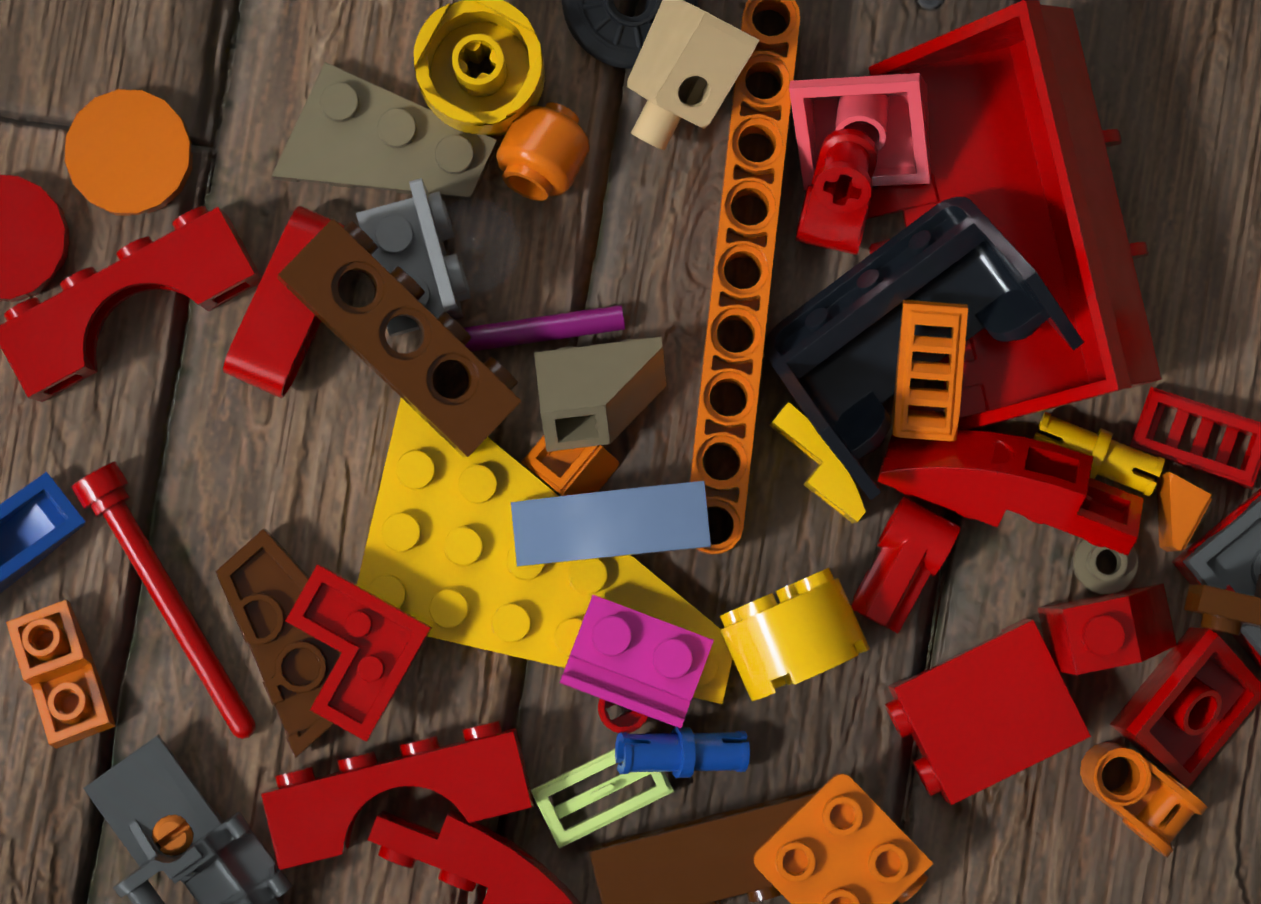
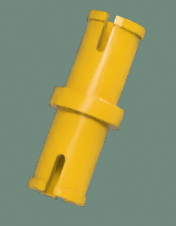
[1033,412,1165,497]

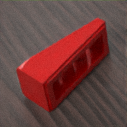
[1130,387,1261,490]

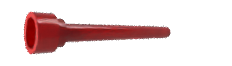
[71,461,256,739]

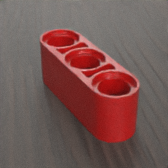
[223,205,345,399]

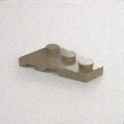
[272,62,498,201]

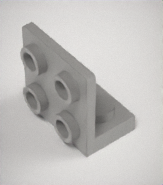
[356,178,471,337]

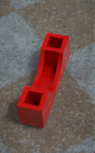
[0,206,262,402]
[261,720,534,870]

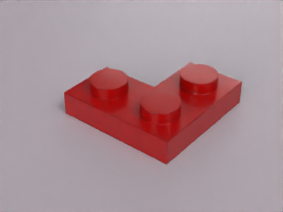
[285,564,432,742]

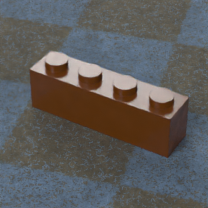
[589,787,821,904]

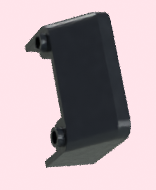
[763,197,1084,500]

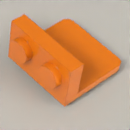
[753,773,934,904]

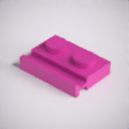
[559,595,714,729]

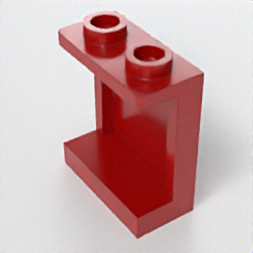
[885,619,1091,805]

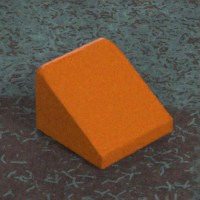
[521,435,619,496]
[1157,472,1212,552]

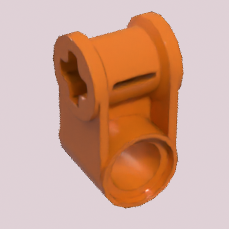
[1080,742,1208,858]

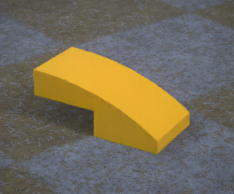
[769,402,866,524]

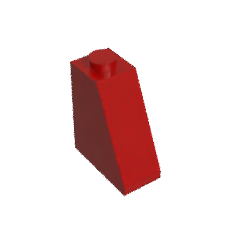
[1038,583,1177,675]

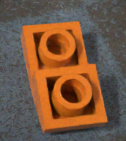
[6,600,116,749]

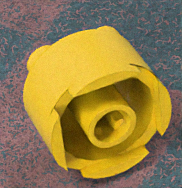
[413,0,545,137]
[720,568,870,701]

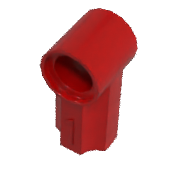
[850,496,961,634]

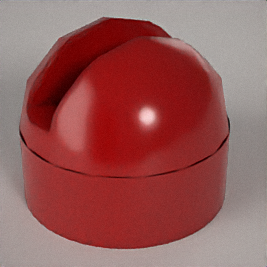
[598,699,648,733]

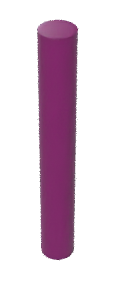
[463,305,625,352]

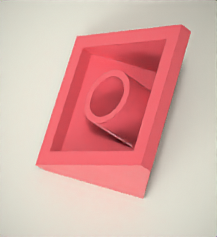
[789,73,931,190]

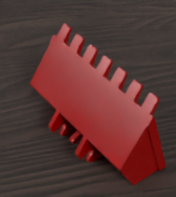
[867,0,1162,430]

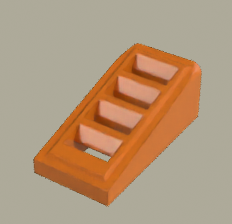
[891,300,968,441]

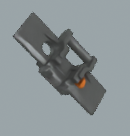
[83,734,293,904]

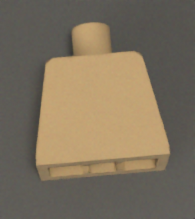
[627,0,759,151]

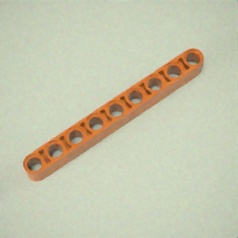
[689,0,800,555]

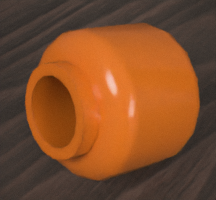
[496,102,590,201]

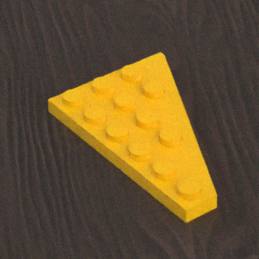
[357,398,733,704]

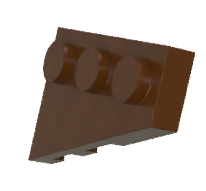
[215,529,341,758]

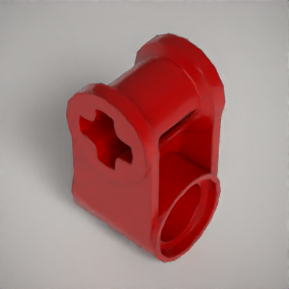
[795,128,878,255]

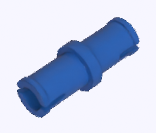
[615,727,750,778]

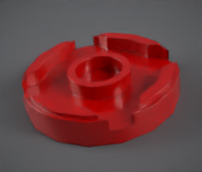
[0,175,70,302]

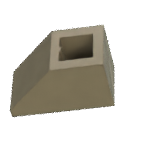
[534,337,667,452]

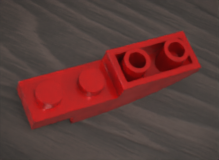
[877,430,1144,556]
[368,810,581,904]

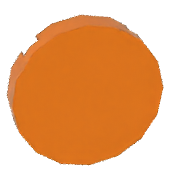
[64,89,193,216]

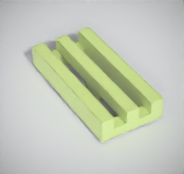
[531,733,674,848]

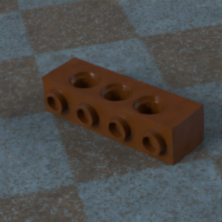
[277,219,522,457]

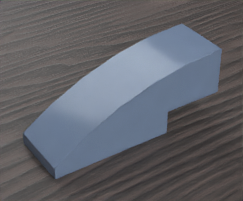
[511,481,711,567]

